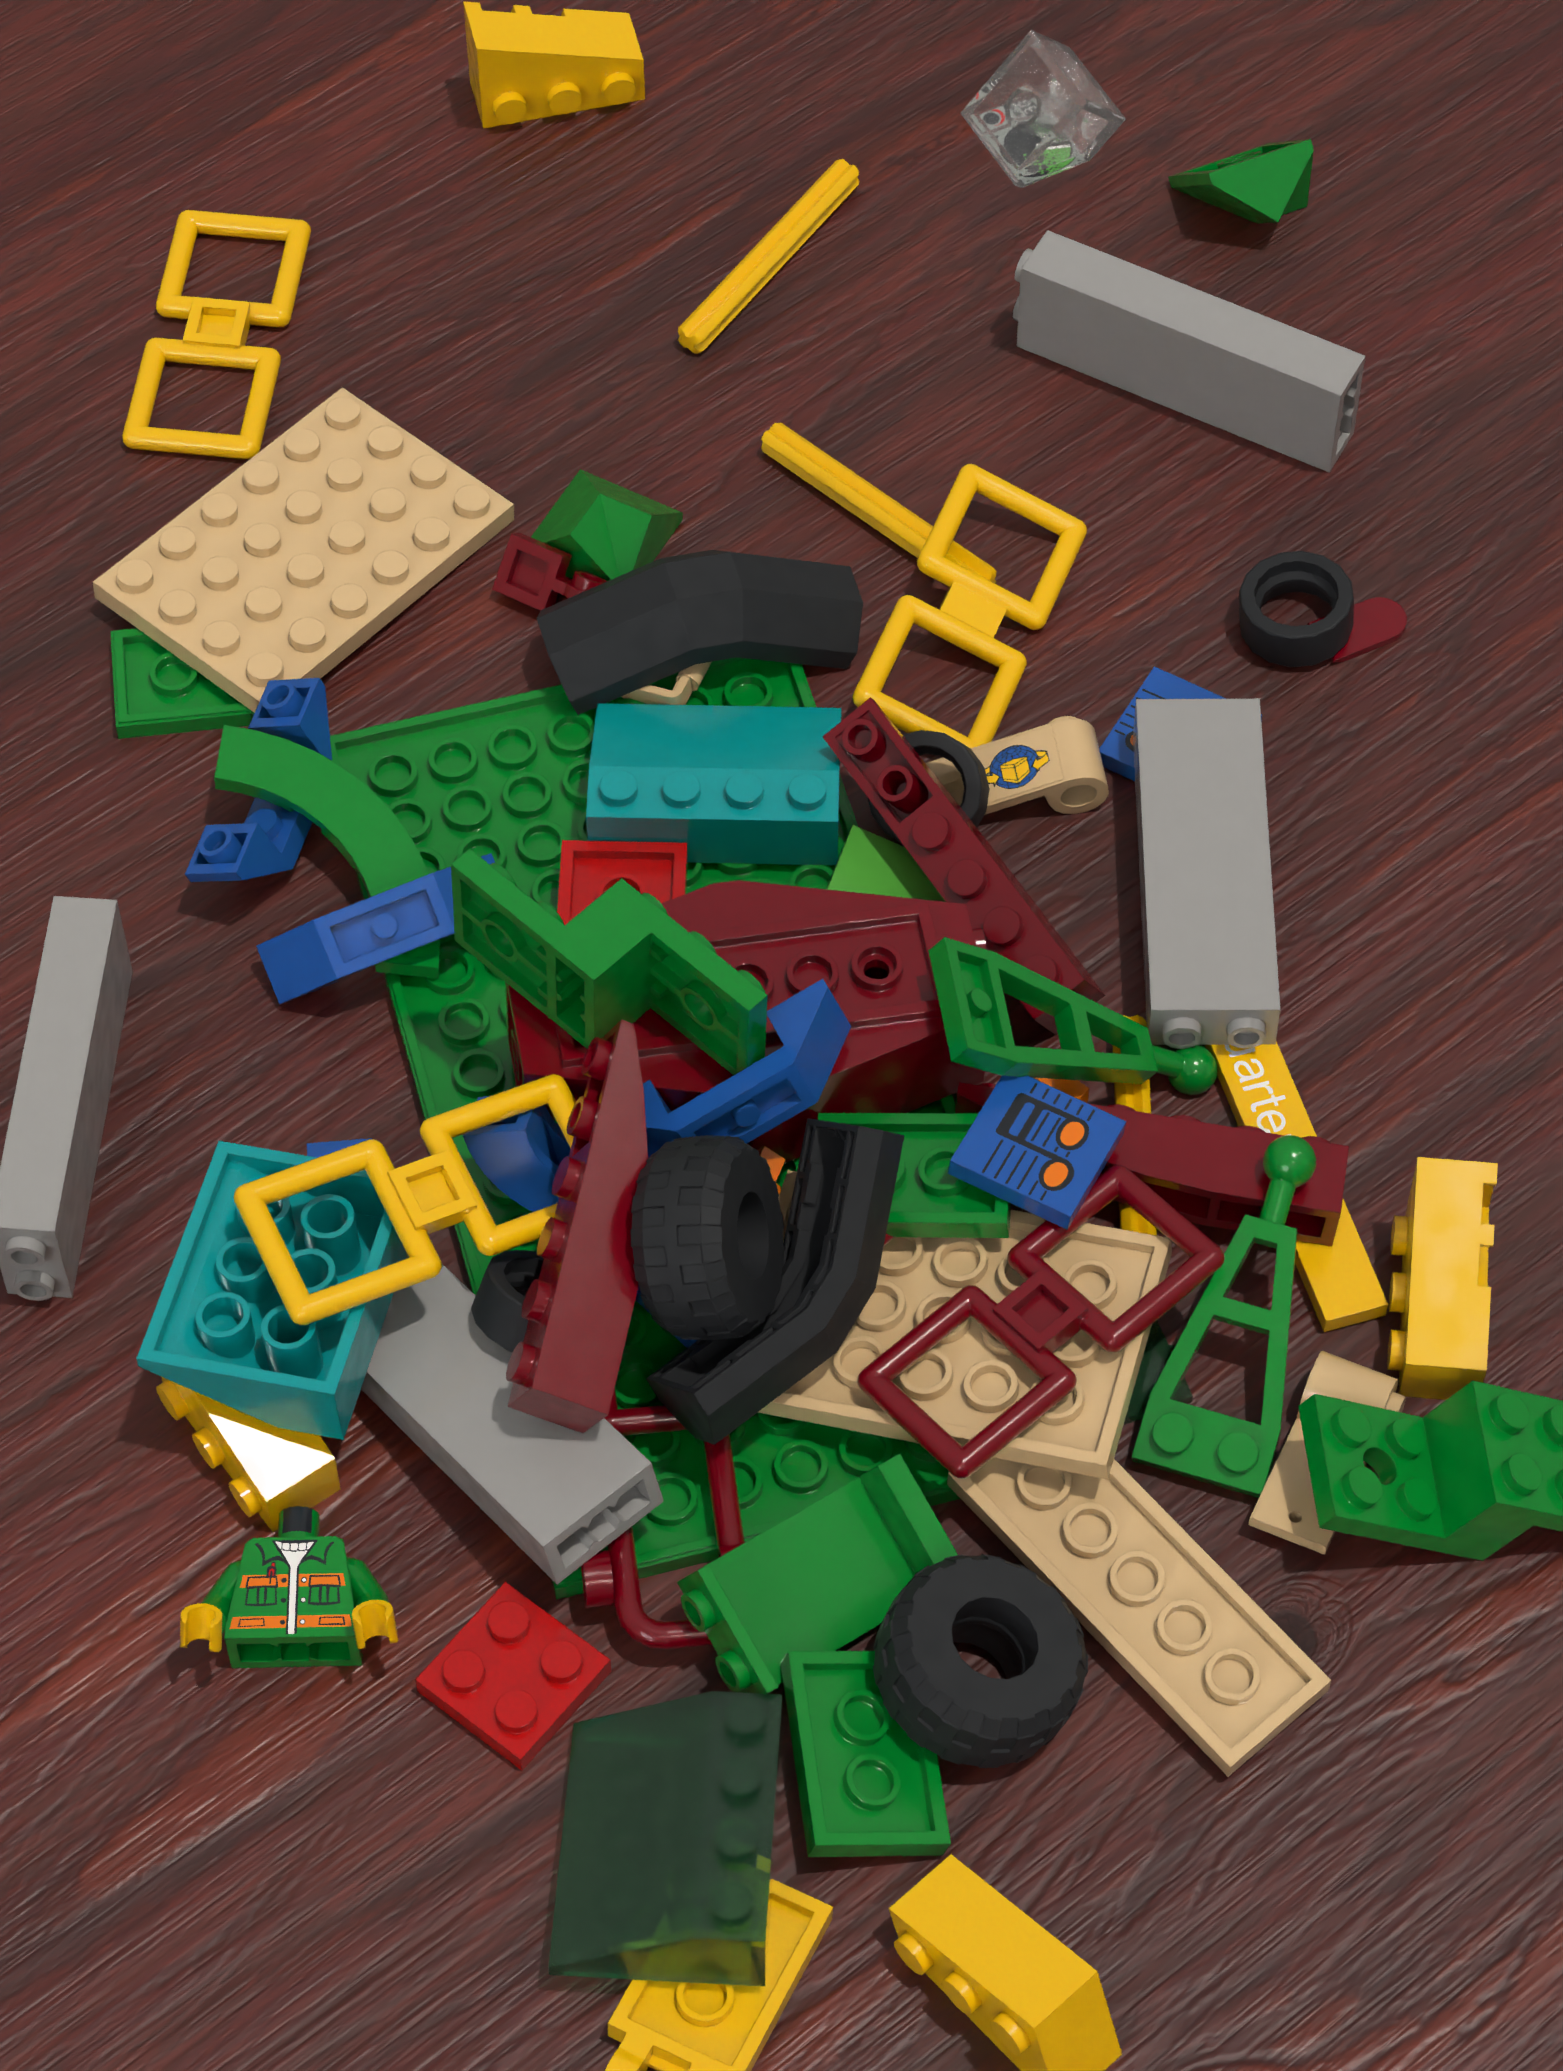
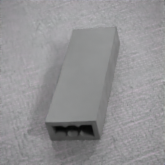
[1012,230,1366,473]
[1133,698,1280,1049]
[0,896,133,1301]
[361,1255,664,1584]

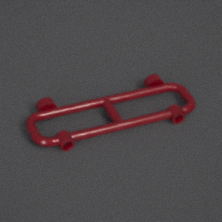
[581,1388,745,1649]

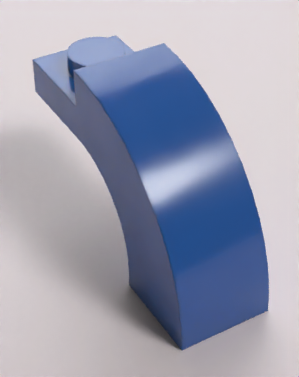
[463,1096,571,1212]

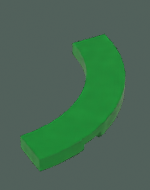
[214,725,441,979]

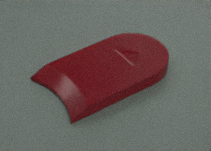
[1307,597,1407,663]

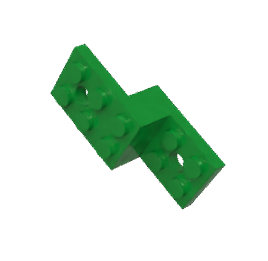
[451,849,768,1075]
[1298,1380,1563,1561]

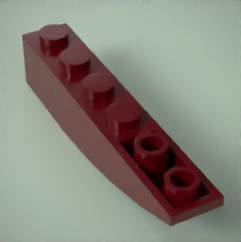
[823,697,1105,1035]
[506,1020,648,1433]
[955,1082,1349,1246]

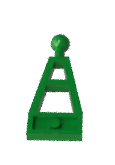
[928,937,1218,1095]
[1131,1135,1316,1498]

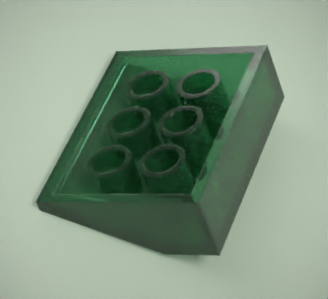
[548,1691,782,1986]

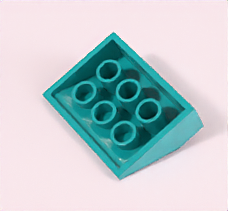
[586,703,841,865]
[136,1141,407,1440]

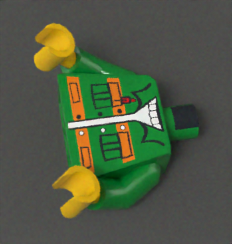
[180,1506,398,1668]

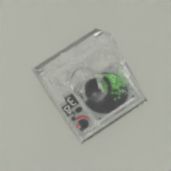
[960,30,1126,188]

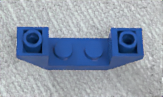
[185,678,332,882]
[256,853,495,1005]
[643,979,851,1158]

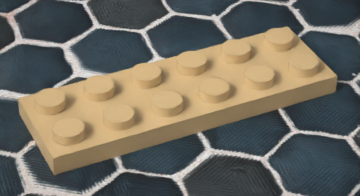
[947,1457,1332,1777]

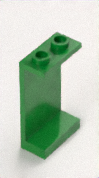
[677,1453,958,1703]

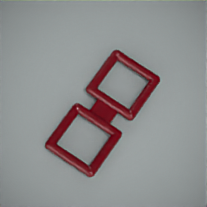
[857,1165,1225,1478]

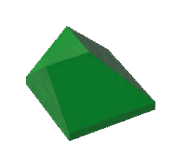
[1168,139,1314,224]
[531,469,683,581]

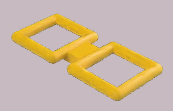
[122,210,311,459]
[853,464,1087,748]
[234,1074,576,1325]

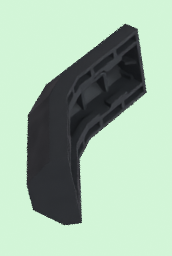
[537,550,863,715]
[646,1118,904,1445]

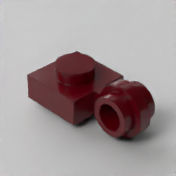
[492,533,607,611]

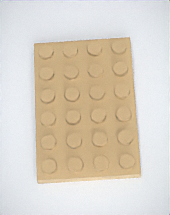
[93,387,514,713]
[758,1170,1172,1479]

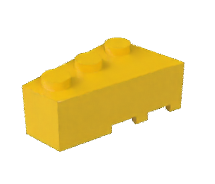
[463,1,645,129]
[1387,1157,1498,1400]
[148,1323,341,1532]
[888,1854,1122,2071]

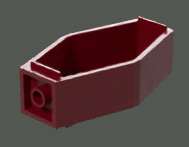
[505,880,987,1163]

